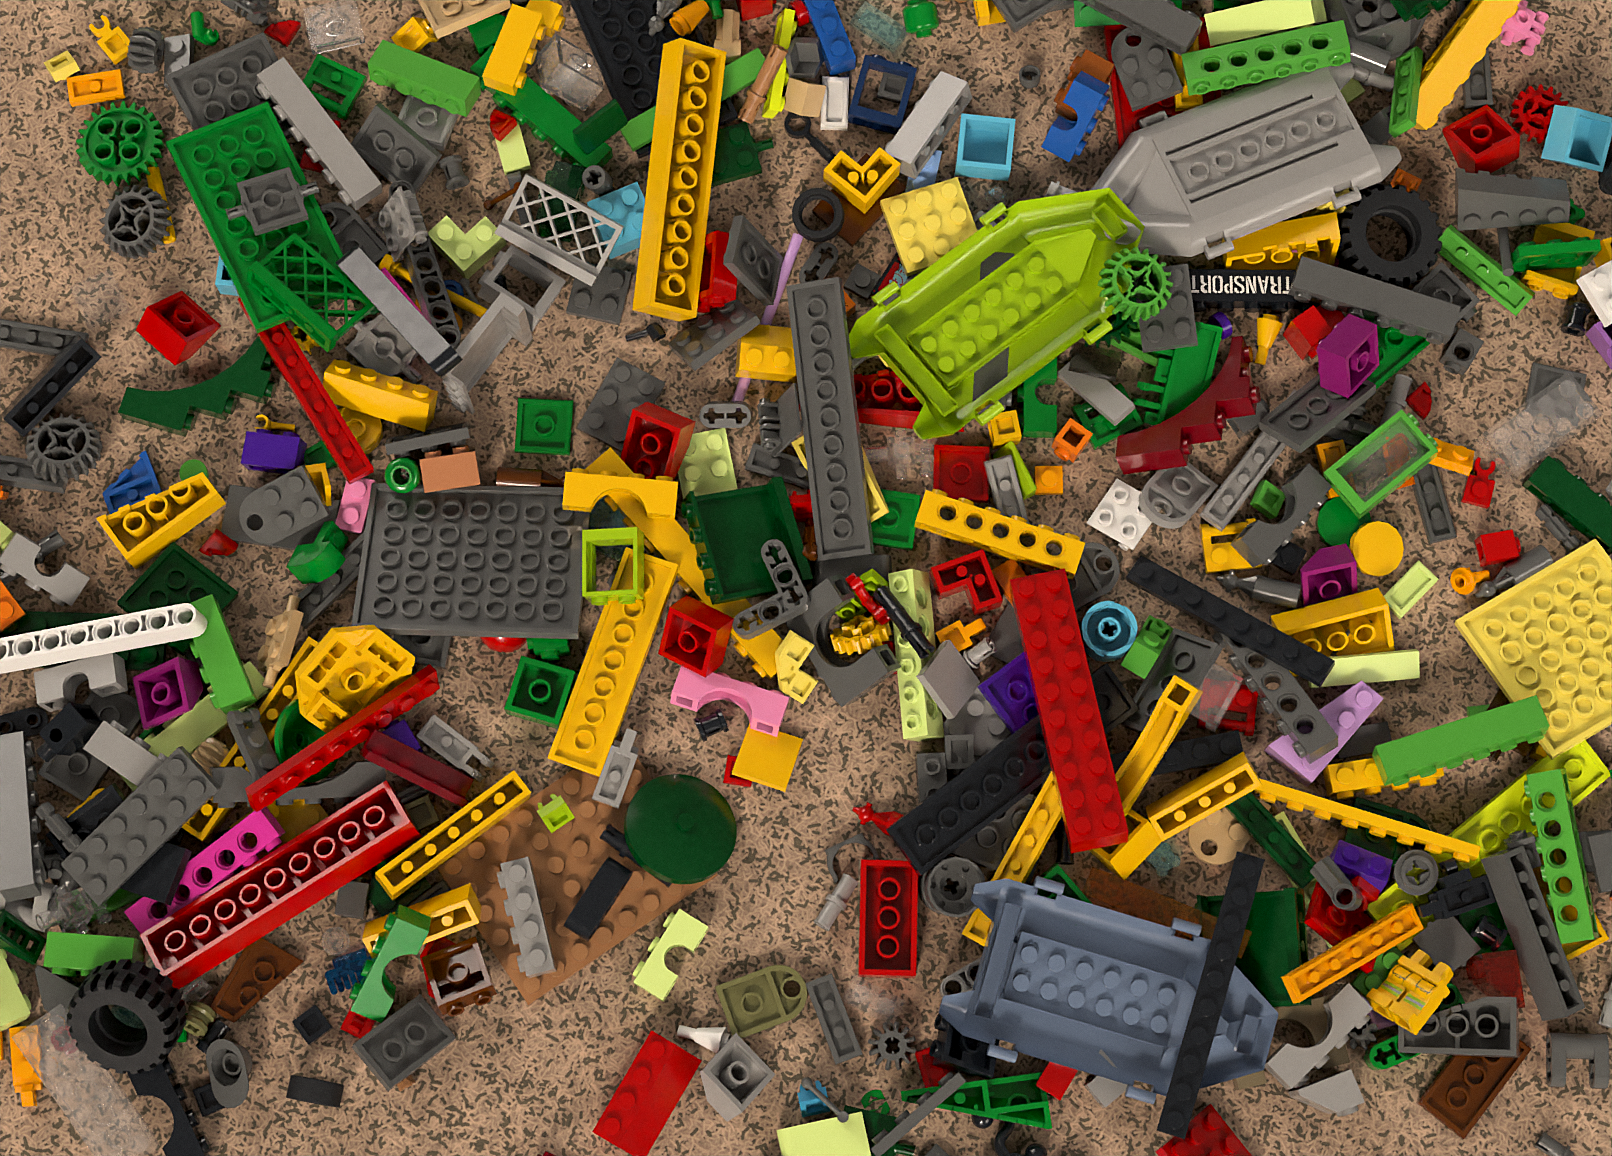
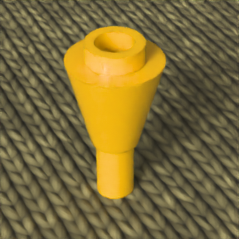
[1254,314,1283,366]

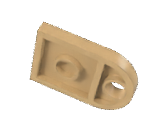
[1188,792,1271,865]

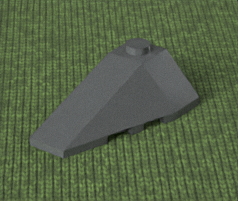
[1398,996,1519,1058]

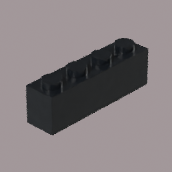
[1,335,101,437]

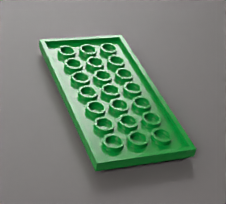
[166,102,357,333]

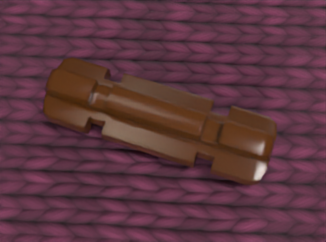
[802,518,818,561]

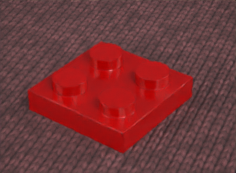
[933,445,989,503]

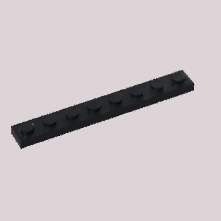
[1126,555,1335,687]

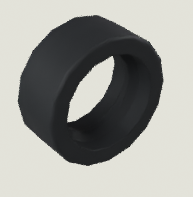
[792,188,844,242]
[286,1075,344,1108]

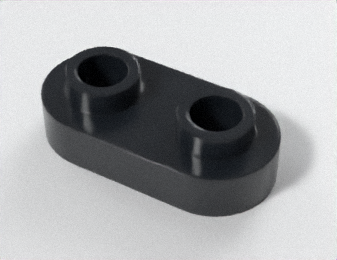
[0,707,50,738]

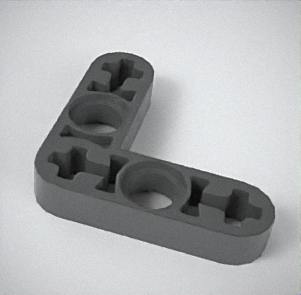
[732,539,811,640]

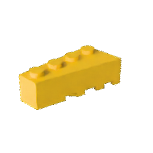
[1221,212,1341,270]

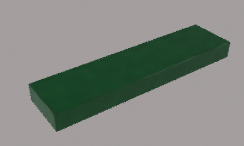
[1225,792,1316,889]

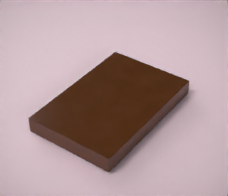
[812,153,907,248]

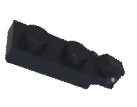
[1414,874,1496,920]

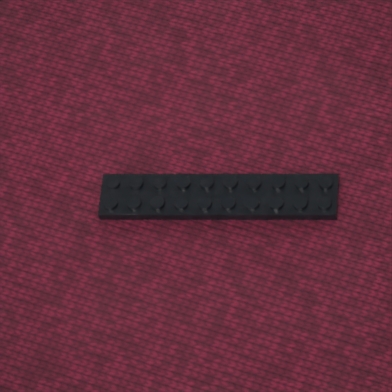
[886,663,1139,876]

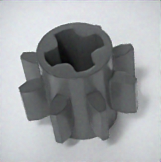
[1347,1019,1378,1051]

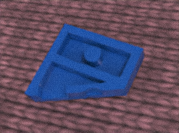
[102,451,163,514]

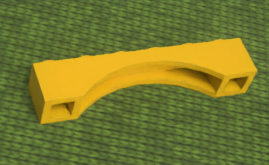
[1115,675,1203,816]

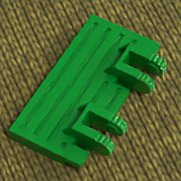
[1133,321,1223,425]

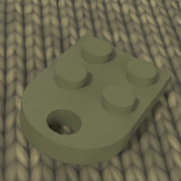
[715,965,807,1039]

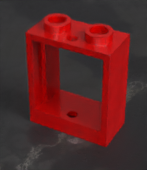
[697,230,737,313]

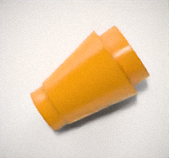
[670,0,710,36]

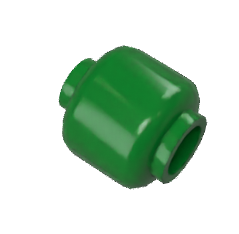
[902,0,939,39]
[384,456,422,493]

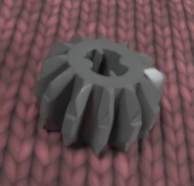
[127,27,166,74]
[868,1022,916,1071]

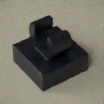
[1436,858,1473,890]

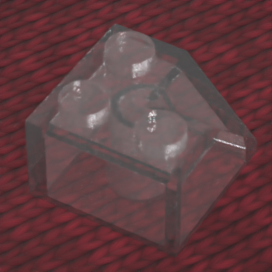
[536,34,604,111]

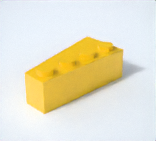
[96,472,226,569]

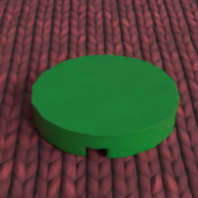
[1315,497,1372,548]

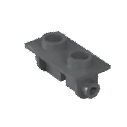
[1323,416,1378,447]

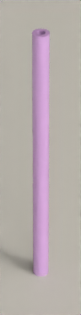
[732,233,803,411]

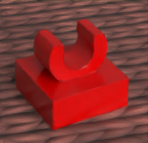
[789,490,813,522]
[1342,876,1380,914]
[340,1008,377,1039]

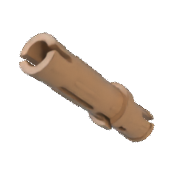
[738,43,788,124]

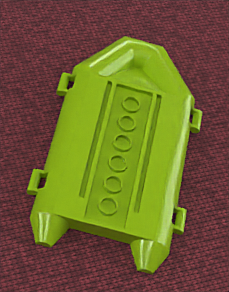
[849,188,1145,440]

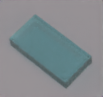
[850,1,909,54]

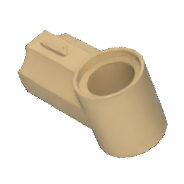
[714,9,741,64]

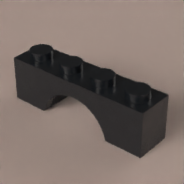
[127,1057,212,1156]

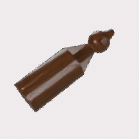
[496,467,565,488]

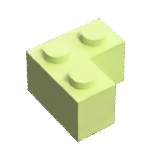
[428,215,507,279]

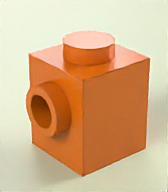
[1051,418,1093,463]

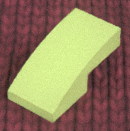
[495,121,531,175]

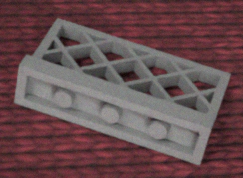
[494,173,624,286]

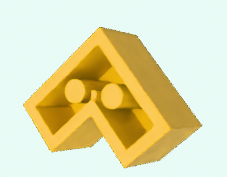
[823,147,901,214]

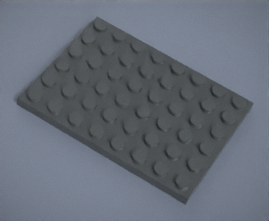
[351,483,592,639]

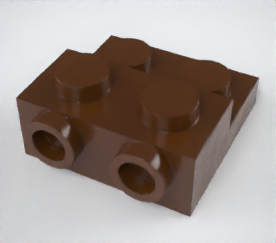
[422,936,497,1016]

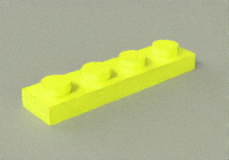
[762,8,797,119]

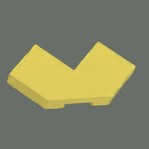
[775,630,818,704]

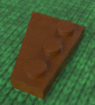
[210,938,304,1023]

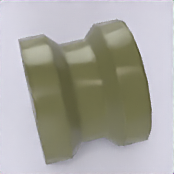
[183,1001,216,1037]

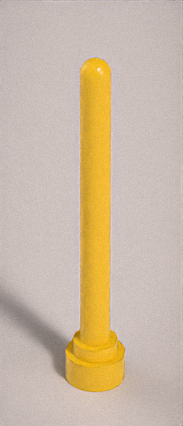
[378,254,488,318]

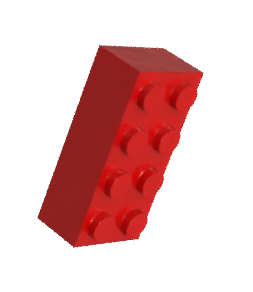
[858,859,918,978]

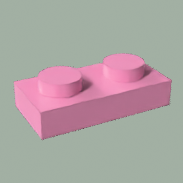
[335,478,376,535]

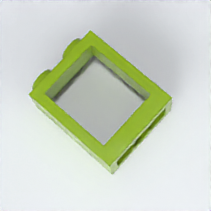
[582,527,644,606]

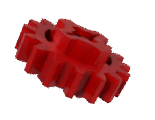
[1509,84,1568,144]

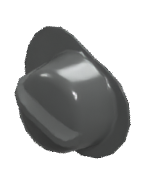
[206,1039,253,1108]

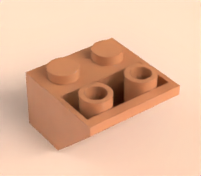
[419,445,480,493]

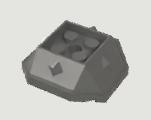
[1314,0,1428,62]

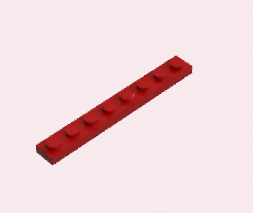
[238,298,374,485]
[245,664,440,812]

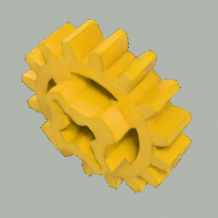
[830,614,892,655]

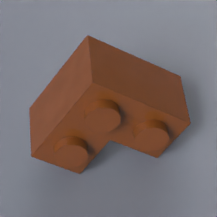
[1054,49,1115,121]

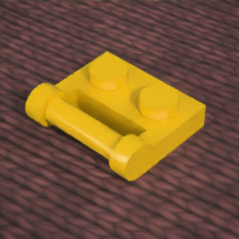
[1199,518,1262,574]

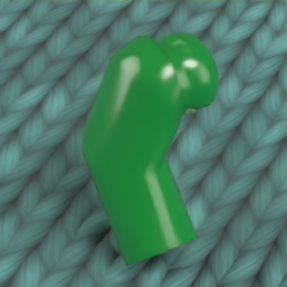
[190,11,220,46]

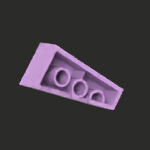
[1264,680,1384,787]

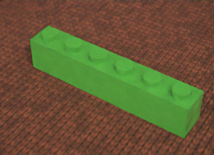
[1372,695,1550,786]

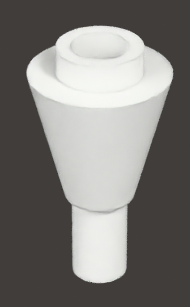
[677,1025,731,1053]

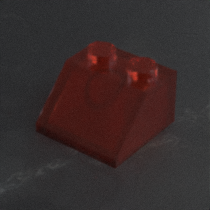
[1466,950,1525,1009]

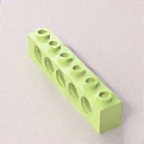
[888,569,944,742]

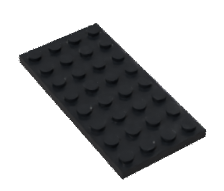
[569,0,738,159]

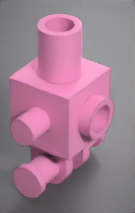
[1500,0,1549,56]

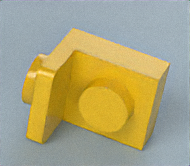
[391,17,440,53]

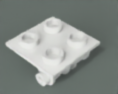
[1087,479,1162,551]

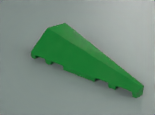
[901,1072,1052,1129]

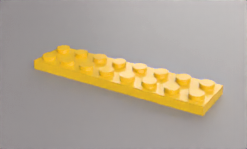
[548,547,680,777]

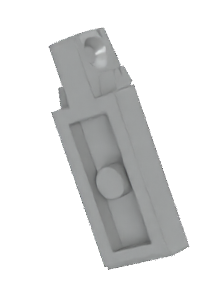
[592,728,639,809]

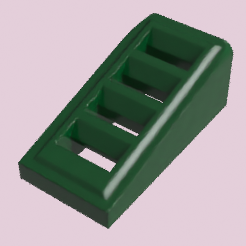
[0,909,47,965]

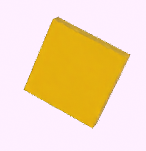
[732,723,803,792]

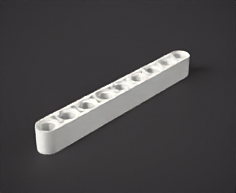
[0,603,207,674]

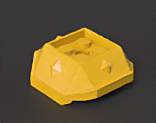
[295,625,415,733]

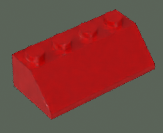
[592,1030,702,1156]

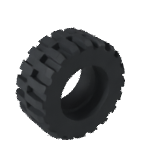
[1336,184,1443,288]
[67,959,187,1074]

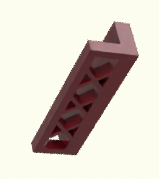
[360,728,474,807]

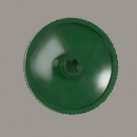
[624,774,737,884]

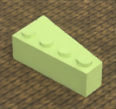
[1204,0,1327,46]

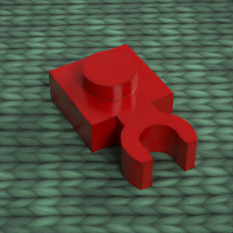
[1461,457,1495,509]

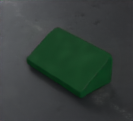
[573,99,628,155]

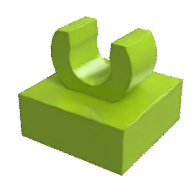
[537,794,575,833]

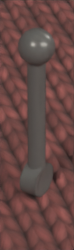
[801,1077,849,1123]

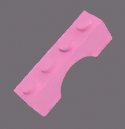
[670,666,789,737]

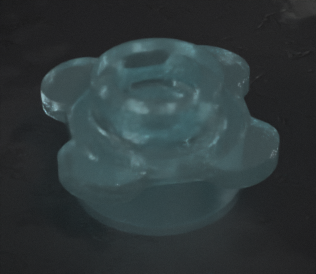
[1147,843,1181,877]

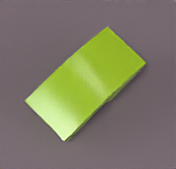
[835,568,889,622]

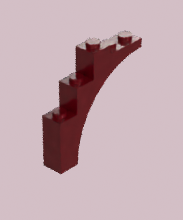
[1115,336,1261,474]

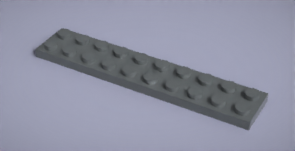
[786,277,874,561]

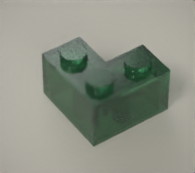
[536,161,587,242]

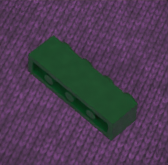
[1522,455,1612,555]

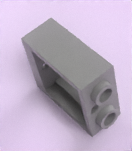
[477,244,566,332]

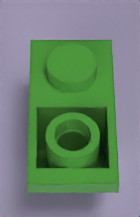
[1121,615,1173,679]

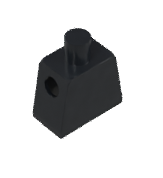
[36,702,103,762]

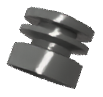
[918,856,985,918]

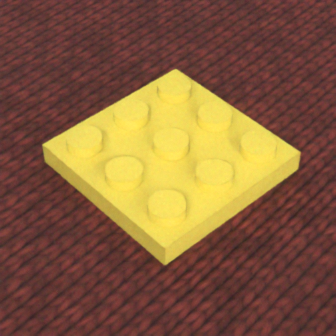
[880,177,978,277]

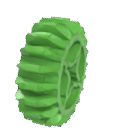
[1097,246,1173,322]

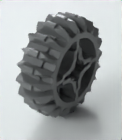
[99,185,173,259]
[25,413,103,484]

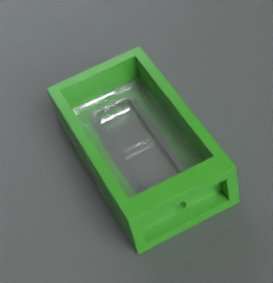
[1323,409,1438,519]

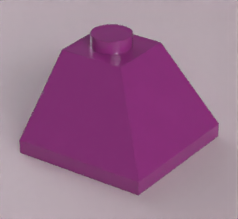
[1300,543,1358,607]

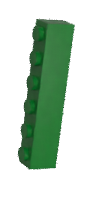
[470,46,613,177]

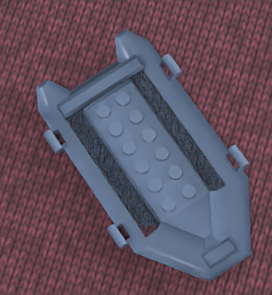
[939,876,1279,1105]

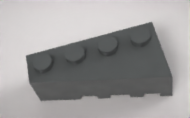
[1455,168,1570,231]

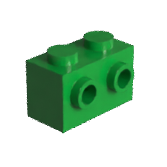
[526,638,571,664]

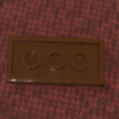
[1417,1039,1531,1140]

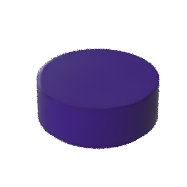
[1208,312,1233,340]

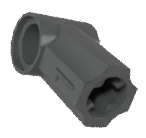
[1310,856,1363,911]

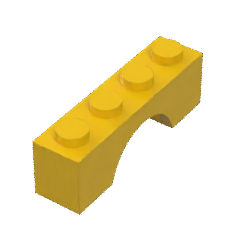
[562,468,678,520]

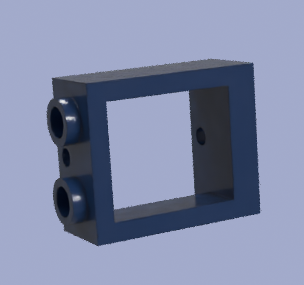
[848,54,917,135]

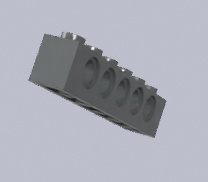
[1212,606,1338,764]

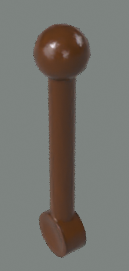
[483,182,521,210]

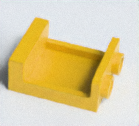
[1520,223,1595,299]

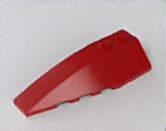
[799,369,965,432]

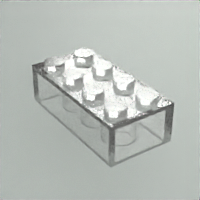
[1475,371,1603,483]

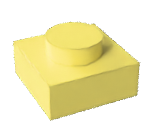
[44,50,80,82]

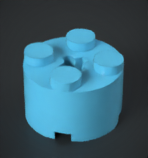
[1079,601,1138,662]

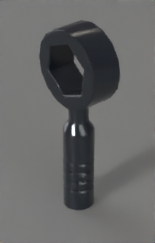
[784,112,836,163]

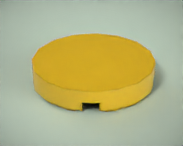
[1349,521,1404,577]

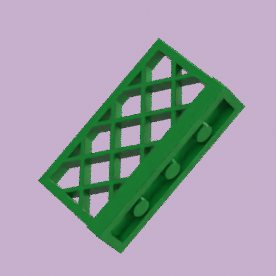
[247,232,375,353]

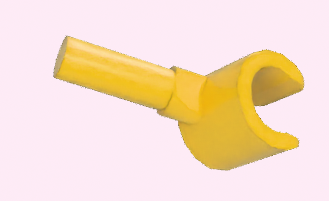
[254,414,295,431]

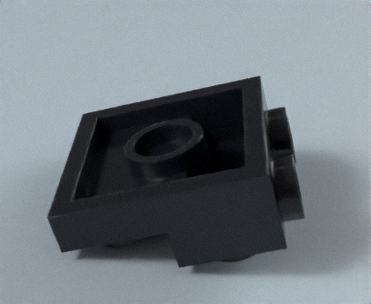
[929,1014,1000,1079]

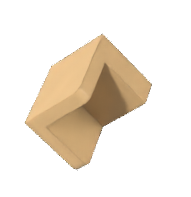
[783,77,826,117]

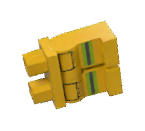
[1366,949,1454,1035]

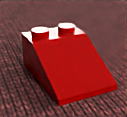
[620,401,696,481]

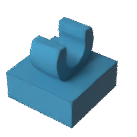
[797,1080,830,1118]

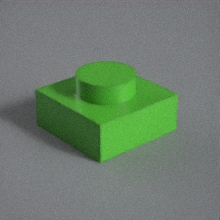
[1250,480,1285,519]

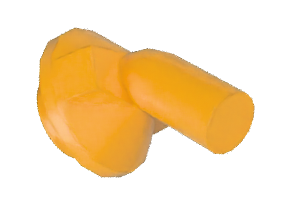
[1450,567,1490,595]

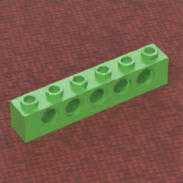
[1181,20,1351,96]
[1524,768,1599,944]

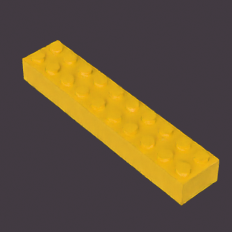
[632,38,726,321]

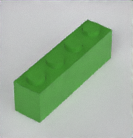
[368,40,481,117]
[187,594,258,715]

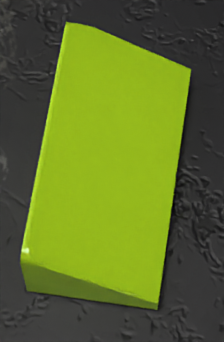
[993,441,1037,500]

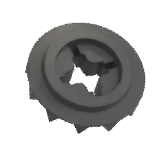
[1393,850,1439,895]

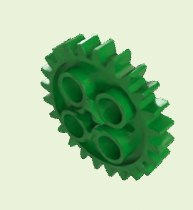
[76,101,166,187]

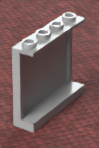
[442,292,533,415]

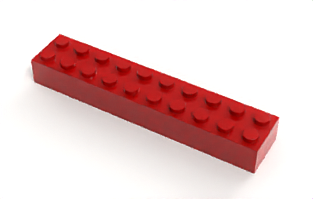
[1010,568,1129,854]
[140,780,422,989]

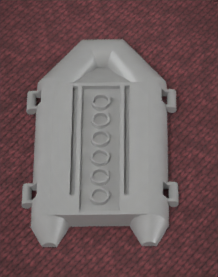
[1091,62,1402,260]

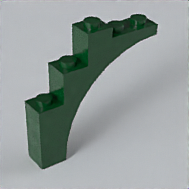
[118,336,277,437]

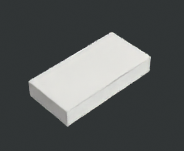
[820,76,849,131]

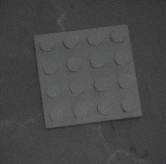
[165,32,293,140]

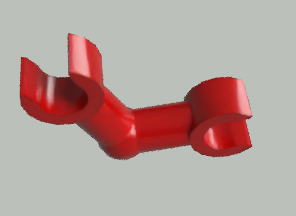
[845,572,891,626]

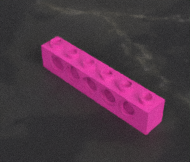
[124,807,286,934]

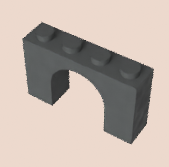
[786,574,901,707]

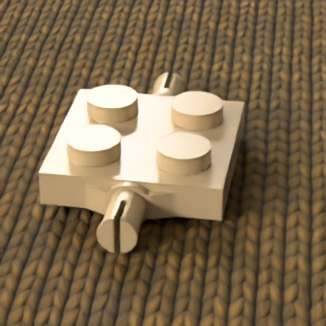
[257,595,304,689]

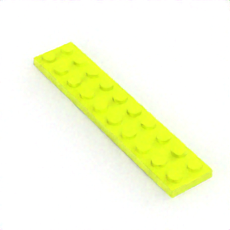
[1366,740,1610,952]

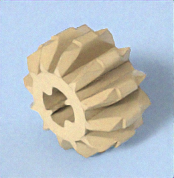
[192,737,230,775]

